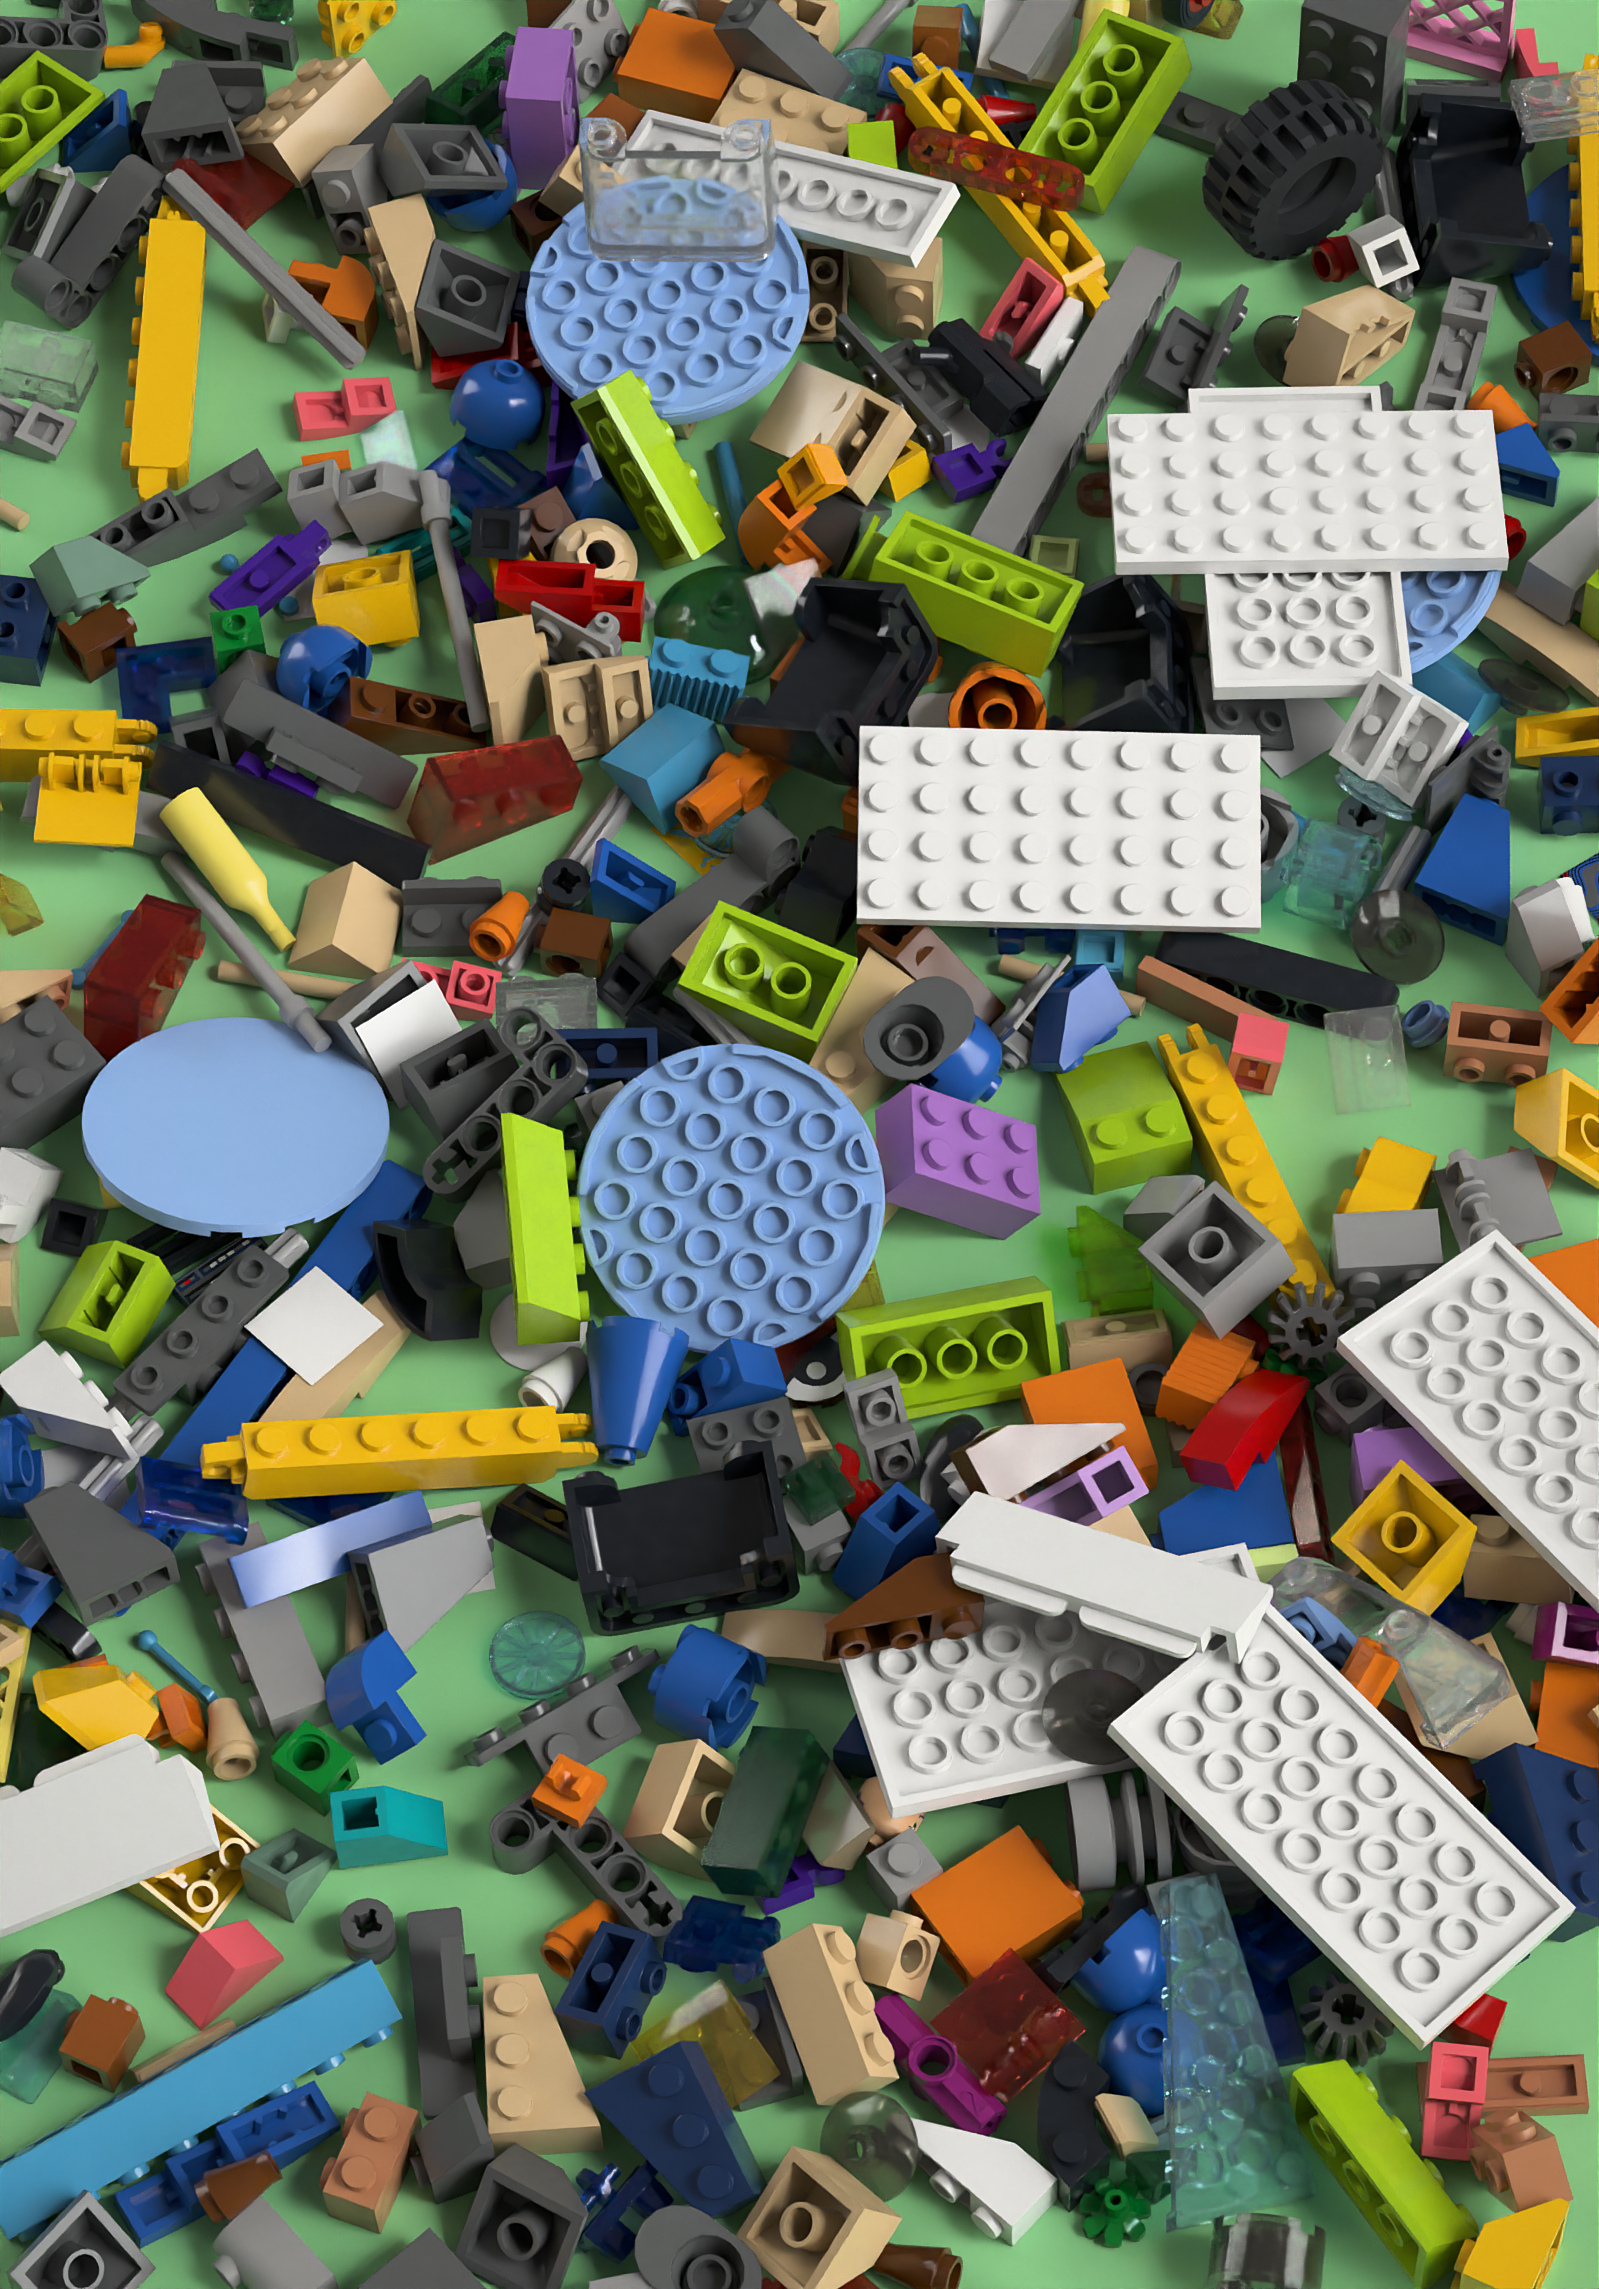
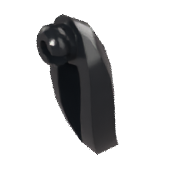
[920,1414,984,1524]
[0,1949,65,2042]

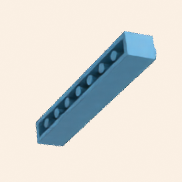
[0,1957,403,2242]

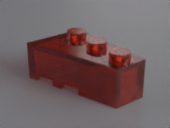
[407,734,583,866]
[84,894,206,1065]

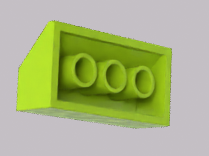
[1017,8,1193,216]
[0,50,106,194]
[570,369,726,571]
[868,510,1085,679]
[500,1113,590,1346]
[835,1276,1061,1420]
[1288,2059,1479,2289]

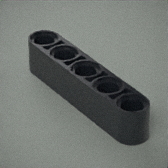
[1154,931,1400,1042]

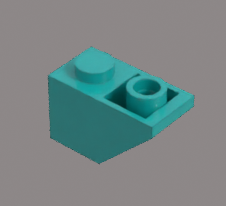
[329,1785,448,1869]

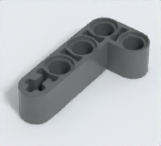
[0,0,108,81]
[11,154,169,329]
[623,806,801,984]
[423,1006,589,1204]
[489,1781,685,1958]

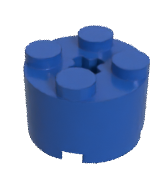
[648,1624,767,1752]

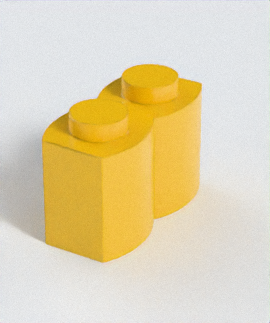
[1336,1136,1437,1214]

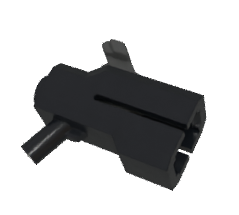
[910,318,1050,438]

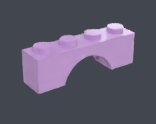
[933,1445,1149,1554]

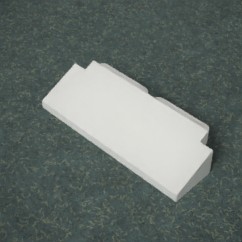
[935,1491,1273,1664]
[0,1734,221,1938]

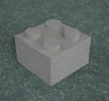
[1138,1180,1297,1340]
[1328,1208,1444,1322]

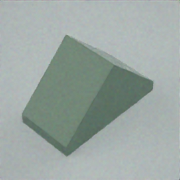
[240,1828,337,1923]

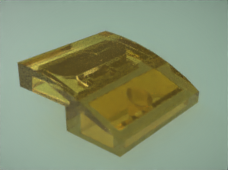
[631,1979,781,2109]

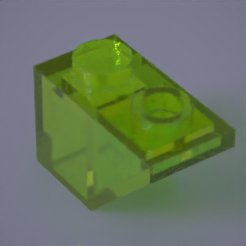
[1067,1205,1154,1317]

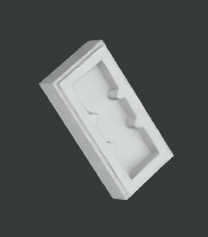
[1025,297,1083,390]

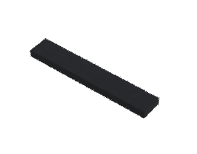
[145,739,433,890]

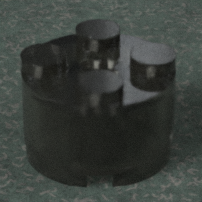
[1206,2213,1327,2289]

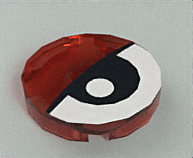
[775,1316,847,1409]

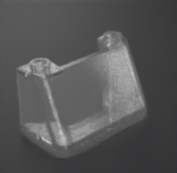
[579,118,781,263]
[1265,1557,1511,1751]

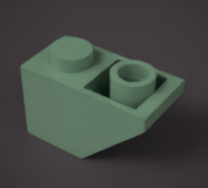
[29,535,151,617]

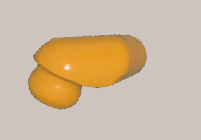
[104,22,166,69]

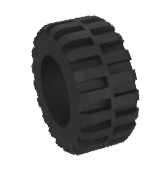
[1202,79,1384,261]

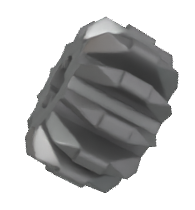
[1267,1280,1355,1370]
[1300,1973,1394,2068]

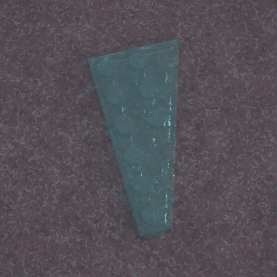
[1159,1873,1319,2233]

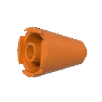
[948,661,1047,730]

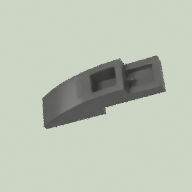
[131,0,299,71]
[89,448,283,567]

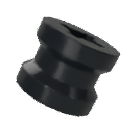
[536,858,591,917]

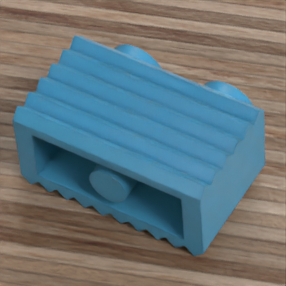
[648,636,750,723]

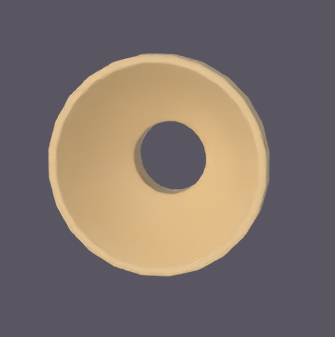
[549,518,638,581]

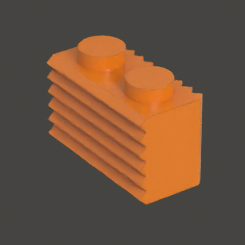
[1155,1320,1261,1430]

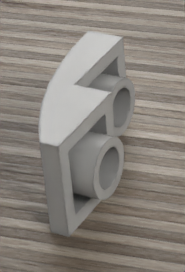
[842,1367,922,1489]

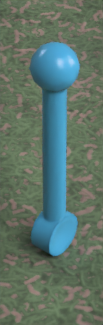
[220,554,299,616]
[71,910,140,990]
[136,1630,219,1706]

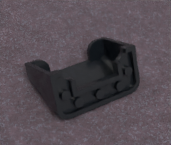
[1396,93,1553,289]
[1045,573,1195,734]
[722,577,938,787]
[562,1440,800,1636]

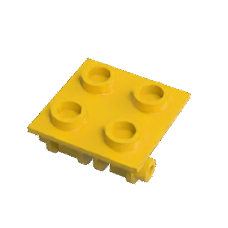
[317,0,397,59]
[34,752,142,848]

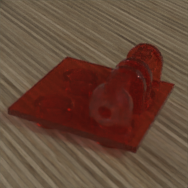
[172,150,295,231]
[929,1947,1087,2104]

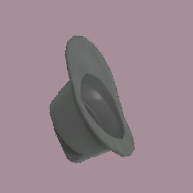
[863,976,975,1081]
[634,2205,762,2289]

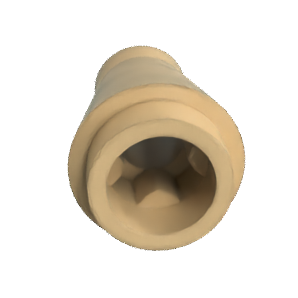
[206,1698,260,1781]

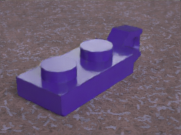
[208,520,332,618]

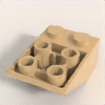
[363,193,436,371]
[749,360,917,507]

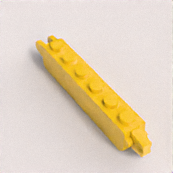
[887,53,1110,320]
[1566,54,1599,344]
[121,196,207,505]
[0,708,158,783]
[1156,1023,1336,1336]
[200,1405,599,1500]

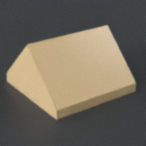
[288,861,404,980]

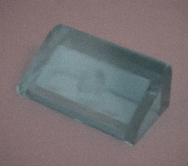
[360,409,419,471]
[0,1988,83,2104]

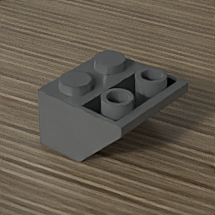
[399,1017,535,1162]

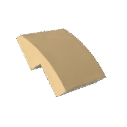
[542,655,654,765]

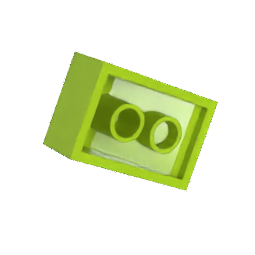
[677,900,858,1064]
[1051,1041,1193,1195]

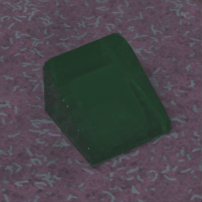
[1125,2148,1196,2205]

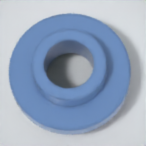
[1401,1000,1450,1048]

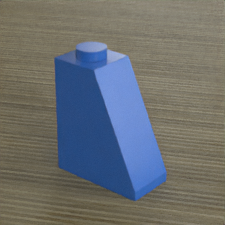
[1412,793,1510,947]
[1149,1450,1294,1556]

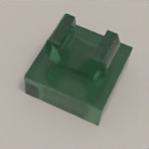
[782,1452,856,1526]

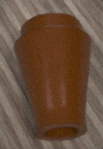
[194,2149,283,2224]
[875,2242,963,2289]

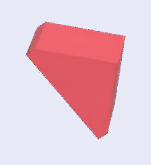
[979,257,1063,361]
[1227,1012,1289,1096]
[164,1920,284,2031]

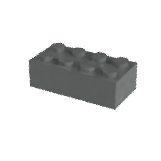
[1297,0,1411,148]
[0,995,106,1150]

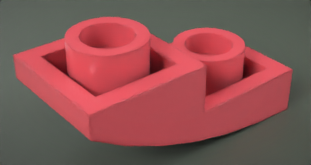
[401,958,502,1020]

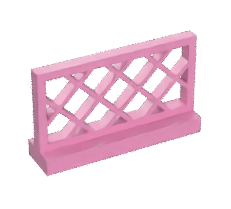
[1406,0,1517,84]

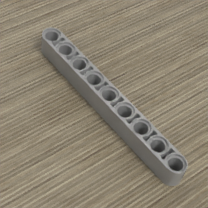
[970,245,1182,558]

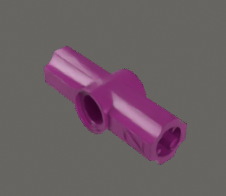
[874,1992,1007,2137]

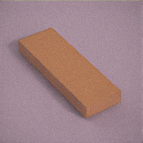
[1135,955,1279,1043]
[1415,2054,1589,2122]

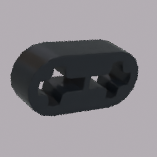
[32,1601,102,1664]

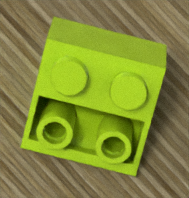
[38,1240,176,1370]

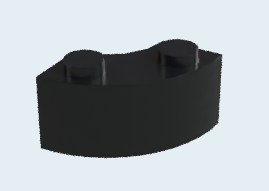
[774,825,858,948]
[373,1218,483,1341]
[1037,2038,1110,2213]

